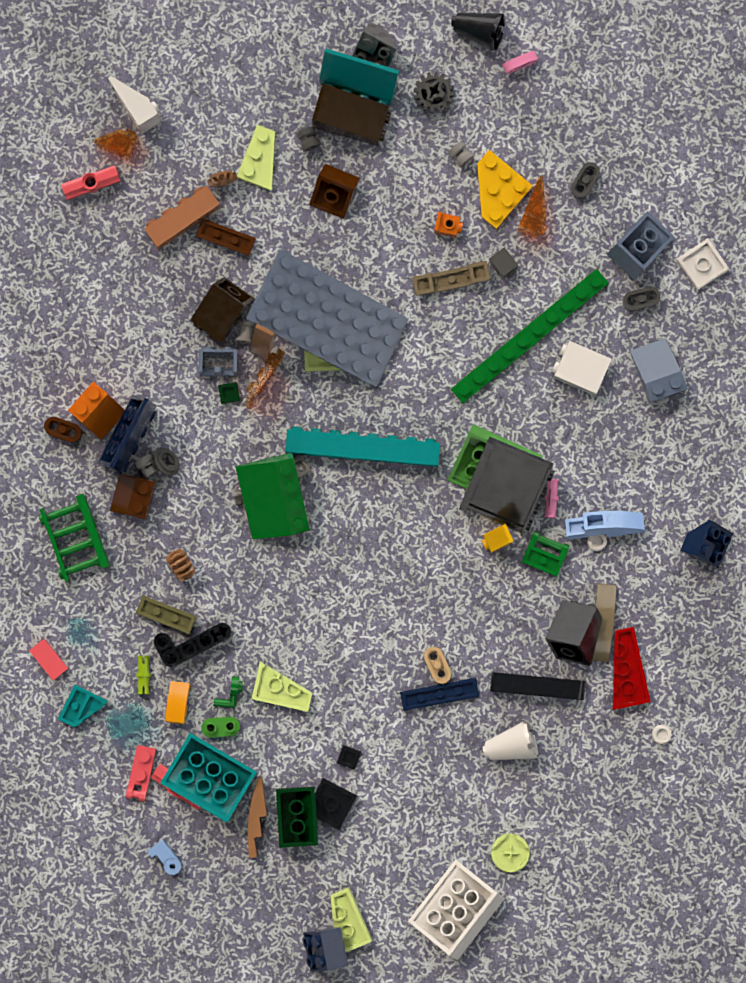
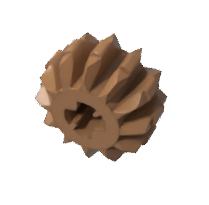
[166,548,195,582]

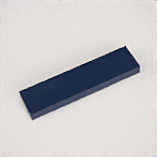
[400,678,479,711]

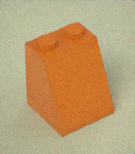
[68,381,125,440]

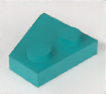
[58,684,109,728]

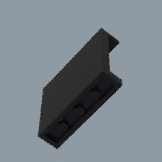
[459,436,555,536]

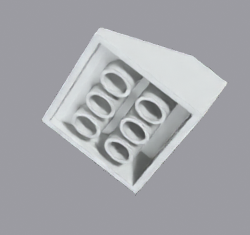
[408,859,505,961]

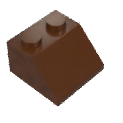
[309,164,360,219]
[110,474,157,521]

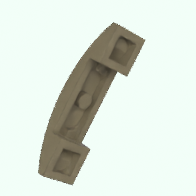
[412,260,491,296]
[593,583,616,662]

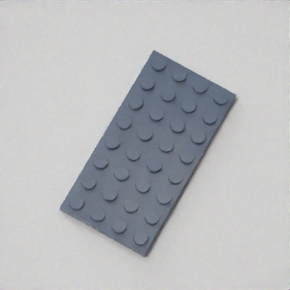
[246,249,408,387]

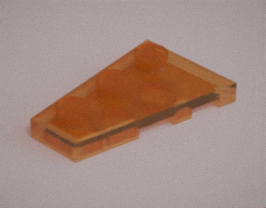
[244,348,285,410]

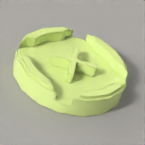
[491,833,530,872]

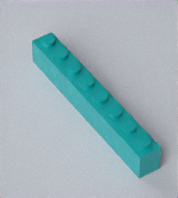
[285,426,440,467]

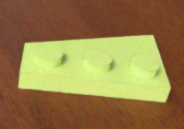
[237,125,275,191]
[252,662,312,712]
[330,887,373,953]

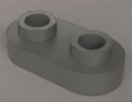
[571,162,600,199]
[622,287,661,311]

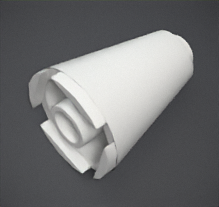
[483,720,538,760]

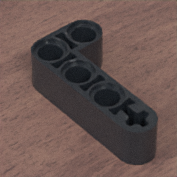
[153,623,232,667]

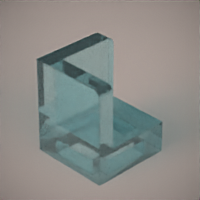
[67,619,89,643]

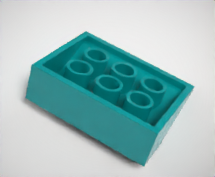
[319,48,399,106]
[160,733,257,823]

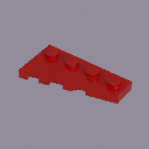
[612,626,651,710]

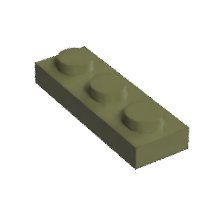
[136,596,197,634]

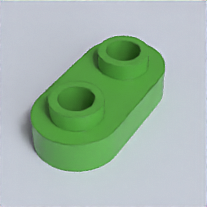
[201,717,240,738]

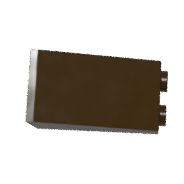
[312,83,391,146]

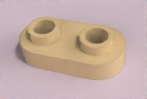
[424,647,451,684]

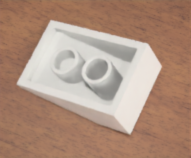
[108,76,161,134]

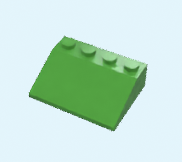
[448,424,543,489]

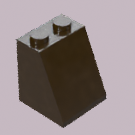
[190,277,255,342]

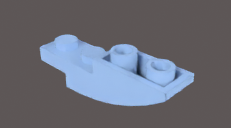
[565,511,645,540]

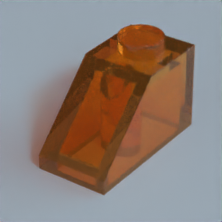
[94,129,139,160]

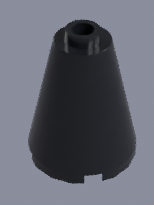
[451,13,505,51]

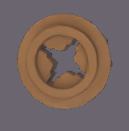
[207,171,237,188]

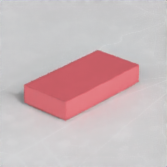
[29,639,69,681]

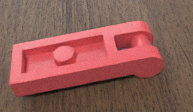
[126,745,156,802]

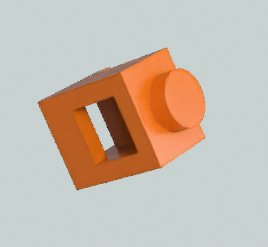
[434,211,463,238]

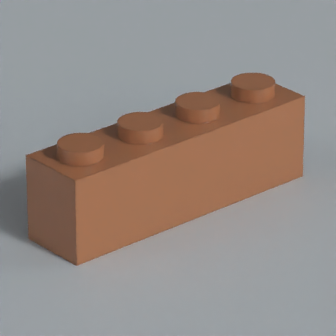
[144,186,221,250]

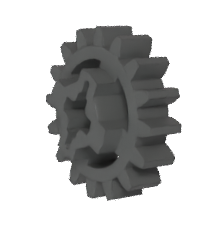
[414,71,455,114]

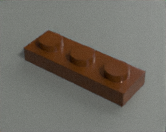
[196,218,256,257]

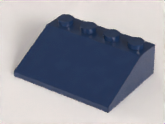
[98,395,156,475]

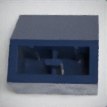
[303,927,348,971]

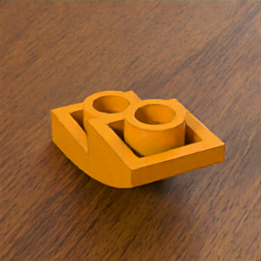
[165,681,191,725]

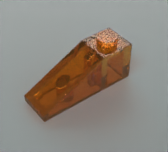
[517,175,548,239]

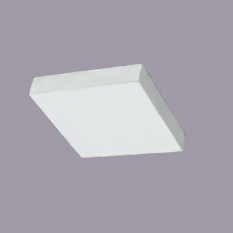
[676,238,729,291]

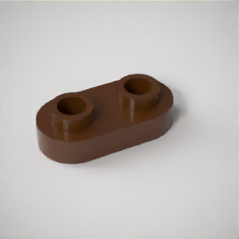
[44,417,82,443]

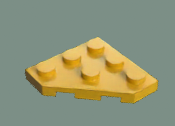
[477,150,533,229]

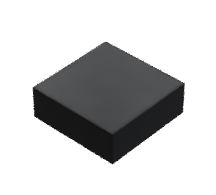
[337,745,361,770]

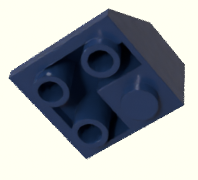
[680,520,733,568]

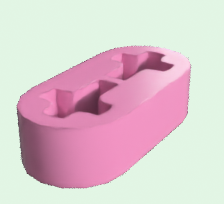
[502,51,539,74]

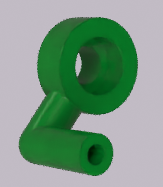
[213,676,243,708]

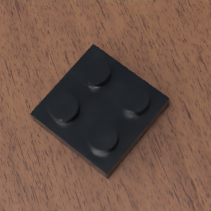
[315,778,357,830]

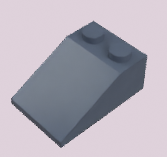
[607,211,674,280]
[630,338,688,404]

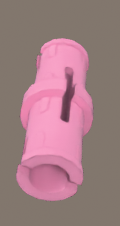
[544,479,559,518]

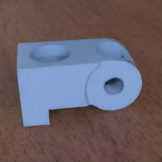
[147,838,182,875]

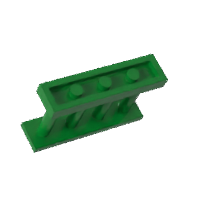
[38,494,111,582]

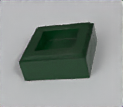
[218,382,240,404]

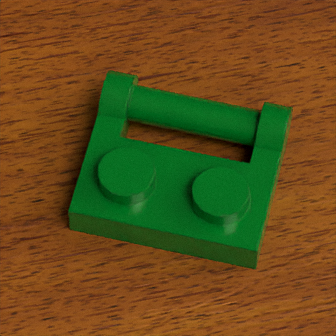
[521,530,570,577]

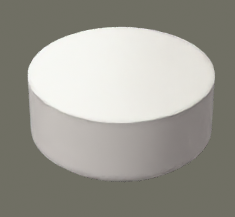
[587,534,607,551]
[652,725,672,744]

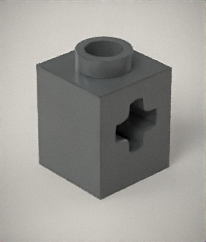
[488,247,518,279]

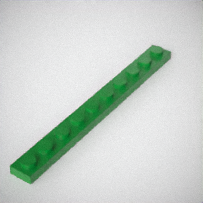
[450,269,609,404]

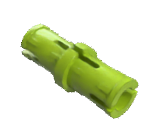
[136,655,151,694]

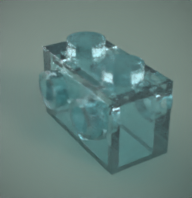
[104,702,150,740]

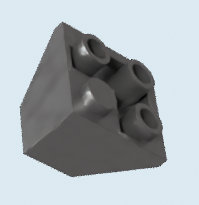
[353,22,397,67]

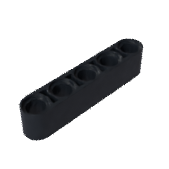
[490,672,586,700]

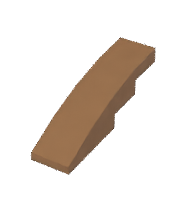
[250,324,276,361]
[248,777,267,858]

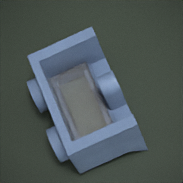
[199,346,238,377]

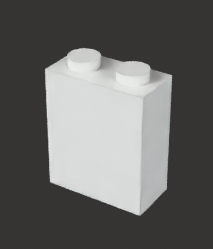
[552,341,611,396]

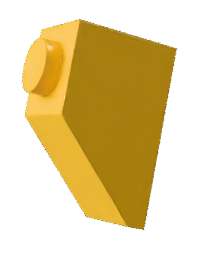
[481,524,513,553]

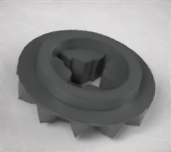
[152,448,180,477]

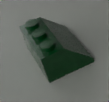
[276,786,318,848]

